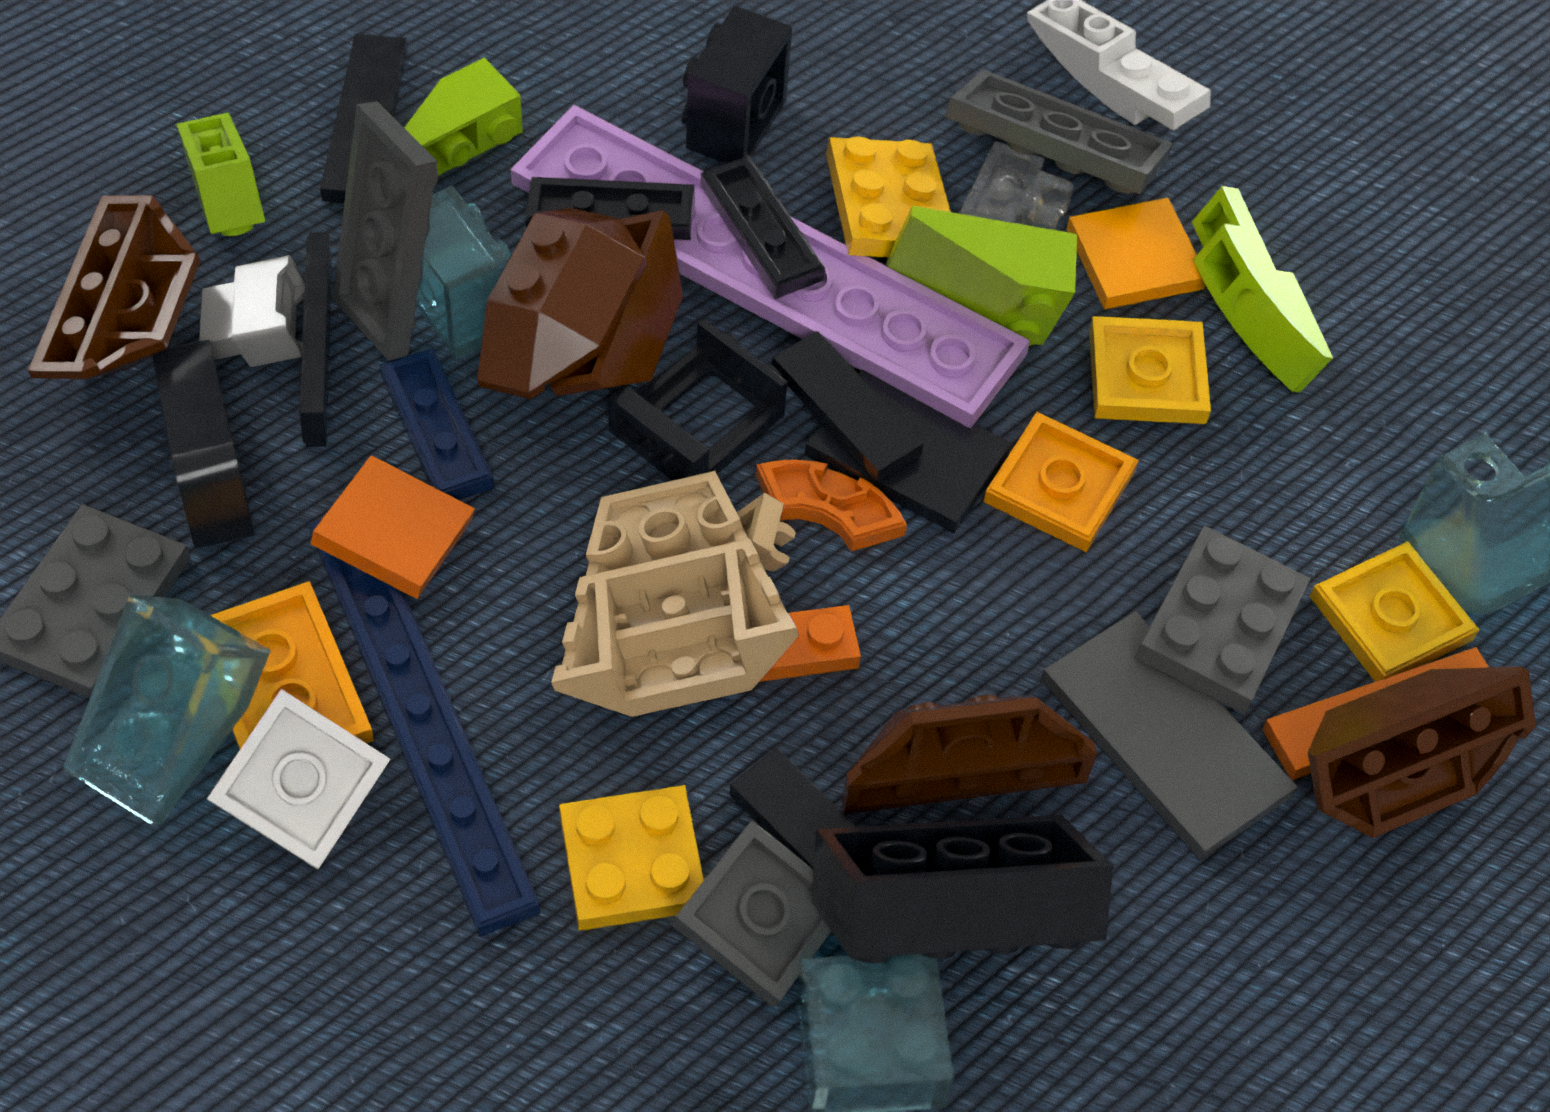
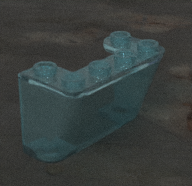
[1399,433,1550,614]

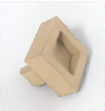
[737,493,796,572]

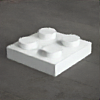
[207,689,390,869]

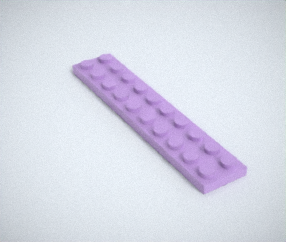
[510,105,1030,429]

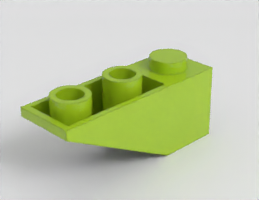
[404,57,523,176]

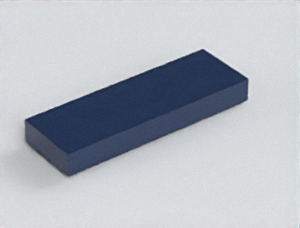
[380,348,494,500]

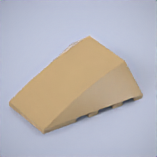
[551,471,799,717]

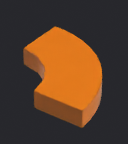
[756,460,907,552]

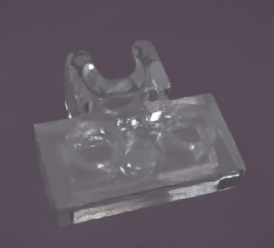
[959,141,1073,230]

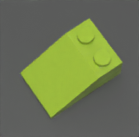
[886,206,1077,346]

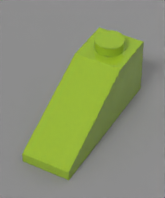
[176,112,265,236]

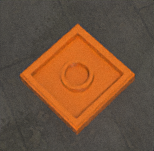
[310,455,475,599]

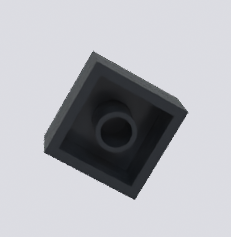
[682,5,792,164]

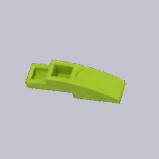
[1192,186,1333,393]

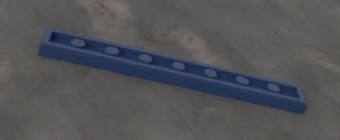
[308,518,540,937]

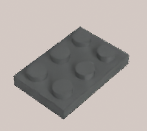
[0,504,191,701]
[1134,525,1311,714]

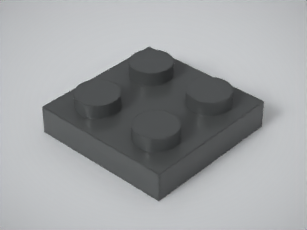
[670,820,832,1007]

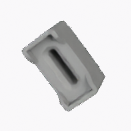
[199,255,305,367]

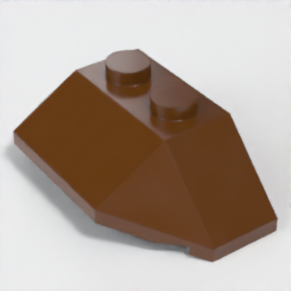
[28,195,200,379]
[477,208,647,399]
[548,210,683,396]
[1308,666,1536,838]
[842,695,1097,814]

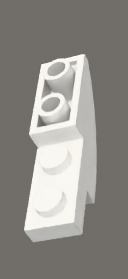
[1027,0,1211,130]

